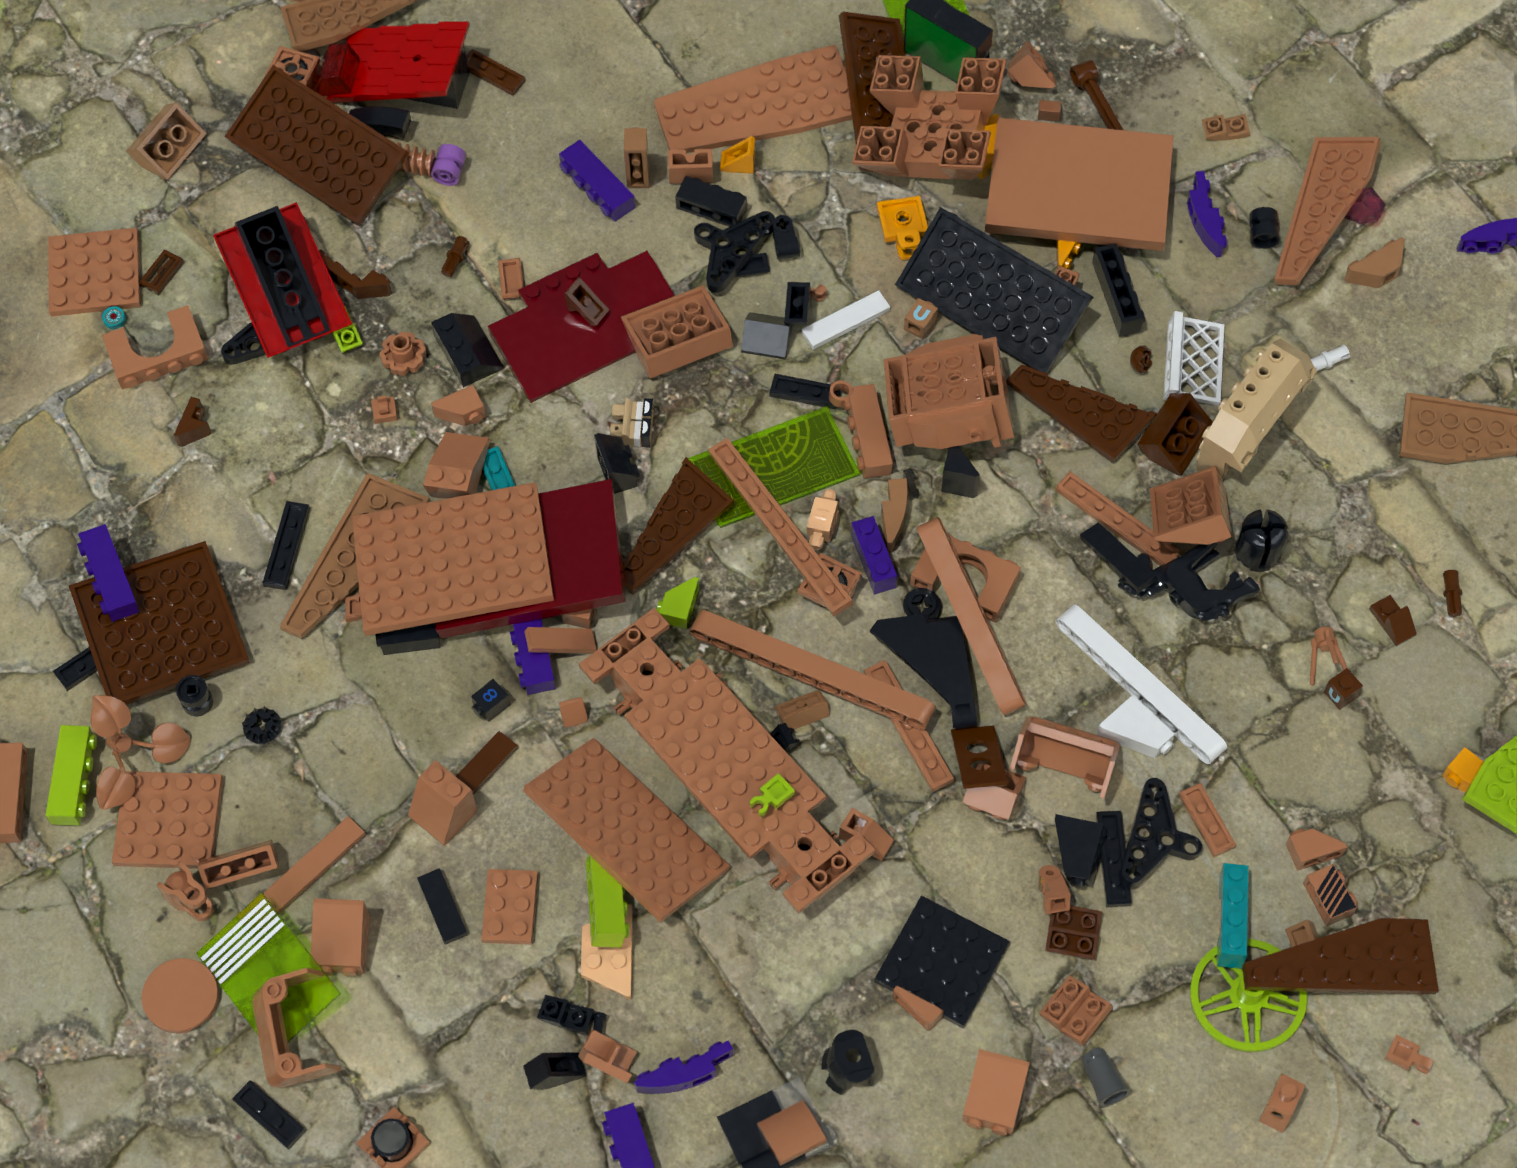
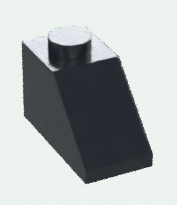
[784,282,812,325]
[523,1052,587,1089]

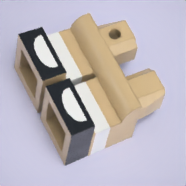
[610,398,654,448]

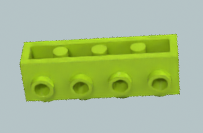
[45,725,97,826]
[585,854,629,948]

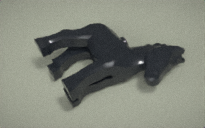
[1118,542,1260,621]

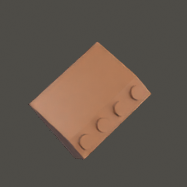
[621,285,733,378]
[1150,466,1232,545]

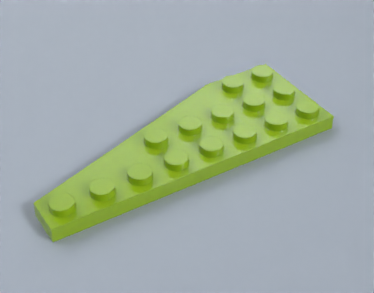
[1462,735,1517,834]

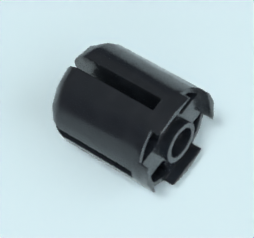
[1235,509,1289,572]

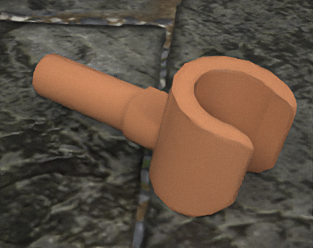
[811,284,828,302]

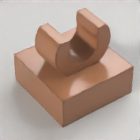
[371,395,398,424]

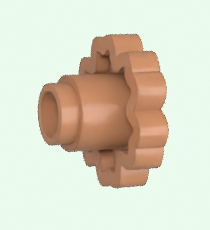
[379,331,427,376]

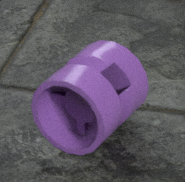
[431,144,466,186]

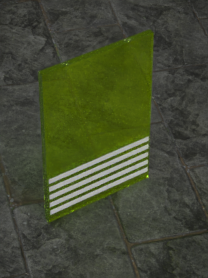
[196,893,341,1043]

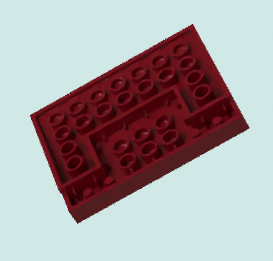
[436,479,626,638]

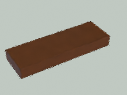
[466,49,525,96]
[456,731,518,795]

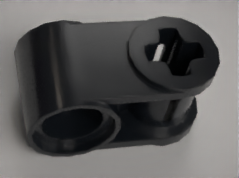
[773,215,800,260]

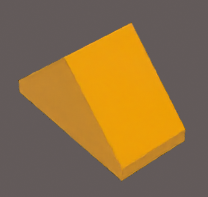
[720,136,755,174]

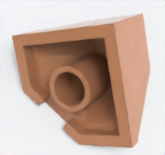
[1008,41,1056,88]

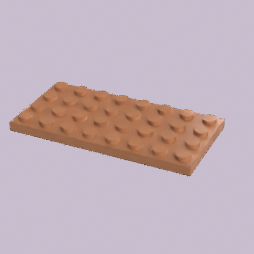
[523,738,730,923]

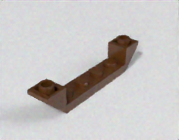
[303,216,392,299]

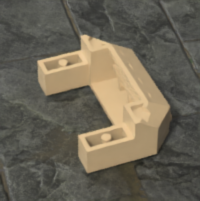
[1196,339,1317,480]

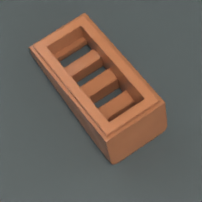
[892,986,943,1031]

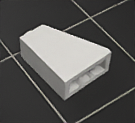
[1097,695,1175,758]

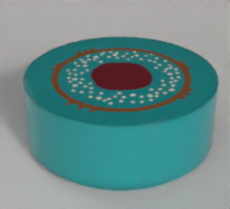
[102,306,126,329]

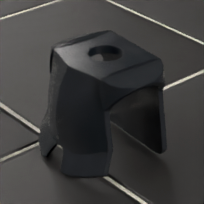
[821,1030,875,1095]

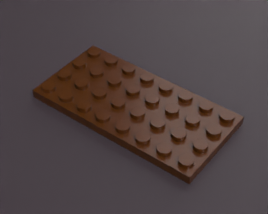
[225,65,409,226]

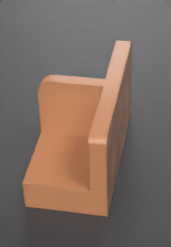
[578,1030,636,1083]

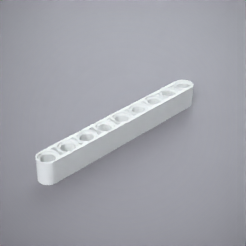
[1056,604,1227,764]

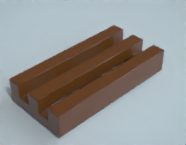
[139,249,184,296]

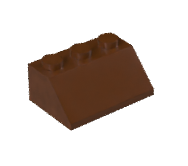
[1137,393,1213,475]

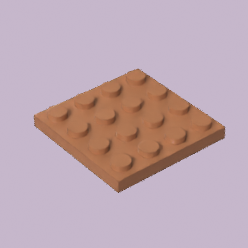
[48,227,141,317]
[112,771,223,869]

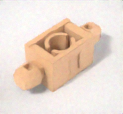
[807,489,839,551]

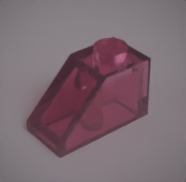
[1344,187,1386,224]

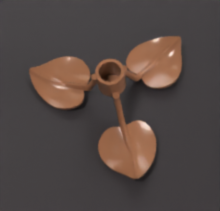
[90,695,190,810]

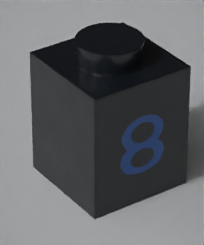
[471,679,511,722]

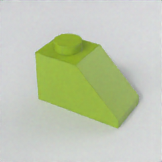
[656,577,700,629]

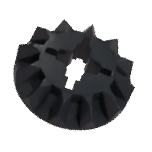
[903,588,941,618]
[242,706,281,744]

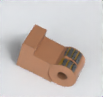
[1038,865,1071,915]

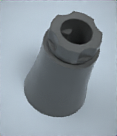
[1081,1047,1131,1108]

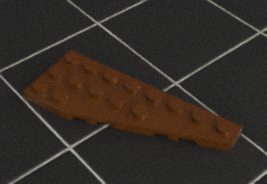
[839,11,905,172]
[1242,918,1439,995]

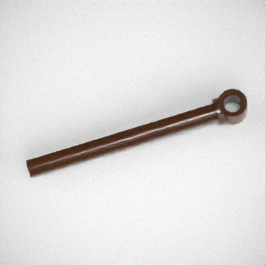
[1070,60,1123,130]

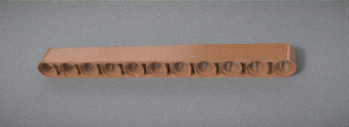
[689,610,936,730]

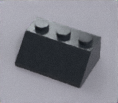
[431,313,504,387]

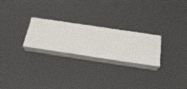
[801,290,890,350]

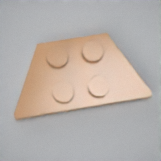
[581,904,633,999]

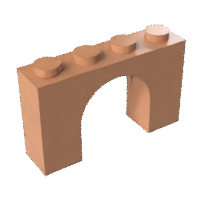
[102,305,209,390]
[910,533,1021,623]

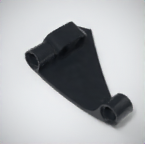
[870,614,977,730]

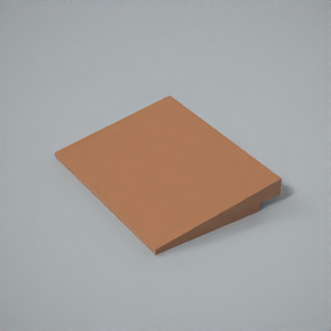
[985,118,1174,251]

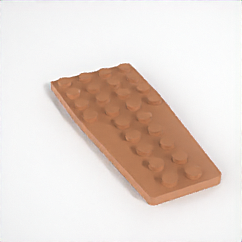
[654,44,852,153]

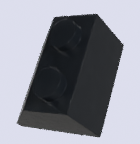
[594,433,640,494]

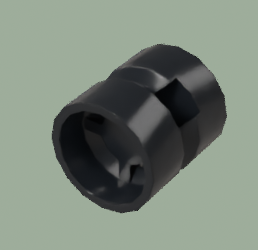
[1249,207,1280,249]
[176,675,213,717]

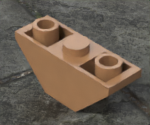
[1345,237,1405,288]

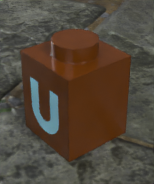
[1324,668,1363,710]

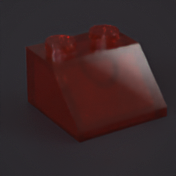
[313,42,360,97]

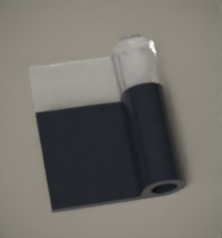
[716,1077,837,1168]

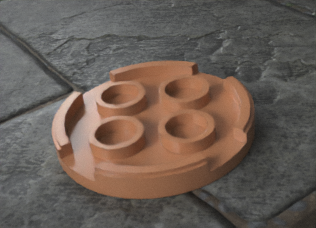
[142,958,219,1034]

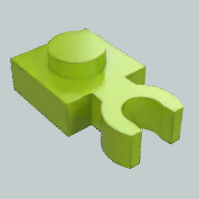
[750,773,795,817]

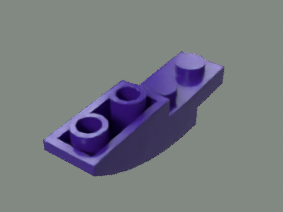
[1187,171,1227,257]
[1456,218,1517,254]
[634,1040,734,1094]

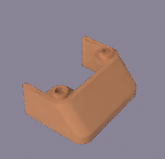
[1009,716,1120,798]
[252,968,342,1088]

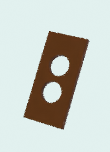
[951,725,1008,789]

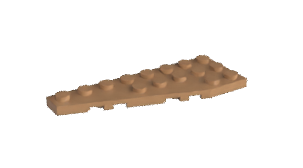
[280,0,417,52]
[1399,392,1517,464]

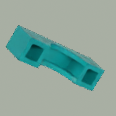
[1217,863,1249,969]

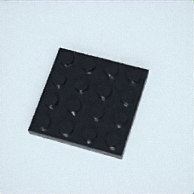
[874,895,1010,1029]

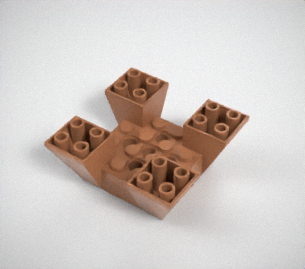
[852,55,1007,180]

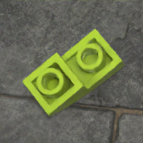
[332,306,363,353]

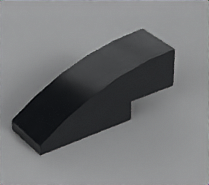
[349,107,411,138]

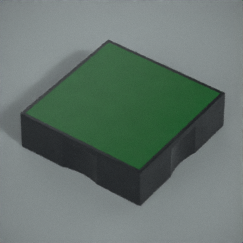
[904,0,993,83]

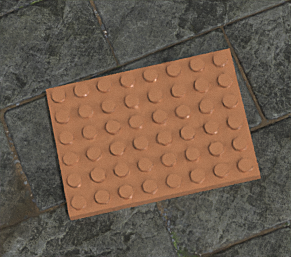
[352,482,554,636]

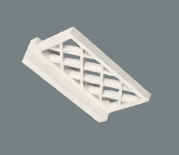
[1163,311,1224,406]

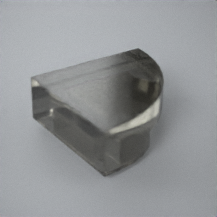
[903,468,919,500]

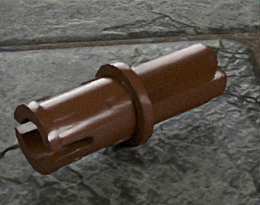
[441,236,470,277]
[1443,570,1463,617]

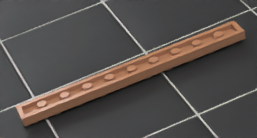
[708,438,853,617]

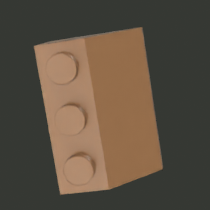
[126,102,207,180]

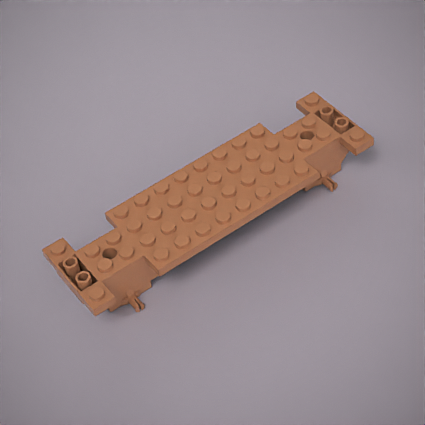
[579,608,875,914]

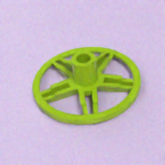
[1190,939,1307,1052]

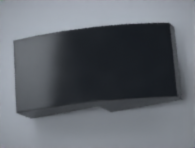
[537,995,596,1036]

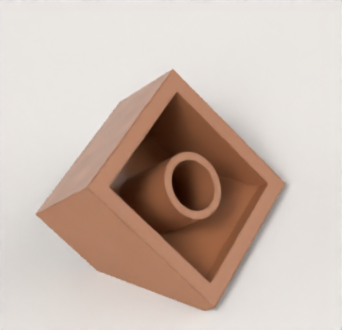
[962,760,1026,820]

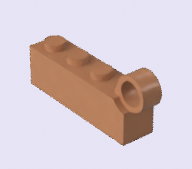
[829,380,893,478]
[0,741,28,843]

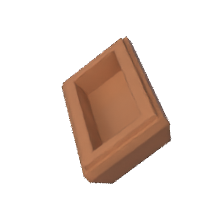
[498,258,523,300]

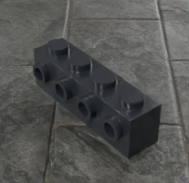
[1092,243,1145,337]

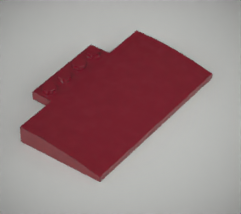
[488,251,674,403]

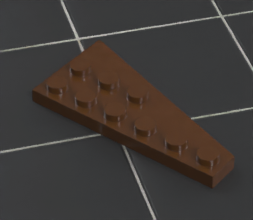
[1006,364,1157,463]
[623,457,734,595]

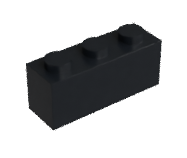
[675,176,747,227]

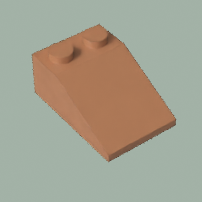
[423,432,490,499]

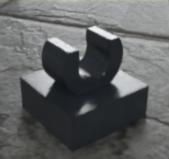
[770,723,800,753]

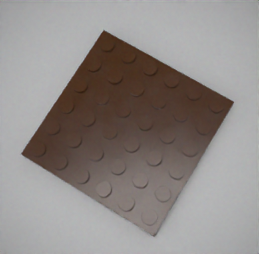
[68,541,250,705]

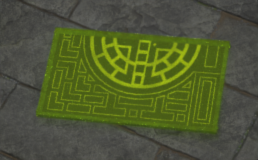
[688,406,860,528]

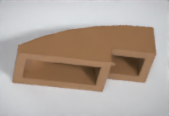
[881,478,908,553]

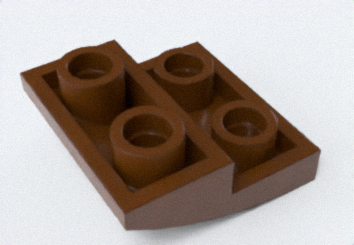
[1045,905,1102,960]

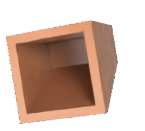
[408,760,477,846]
[310,898,370,977]
[962,1049,1030,1136]

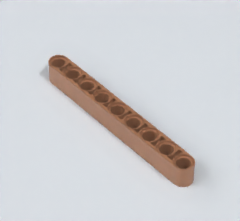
[917,517,1026,716]

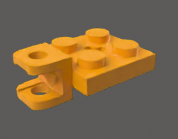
[877,196,928,260]

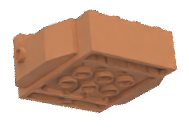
[883,334,1014,449]

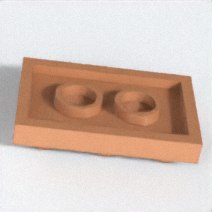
[481,869,538,945]

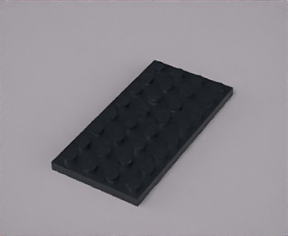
[895,207,1093,374]

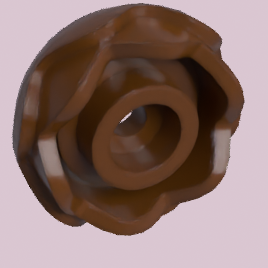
[1130,345,1152,374]

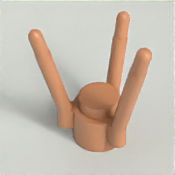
[1310,627,1347,686]

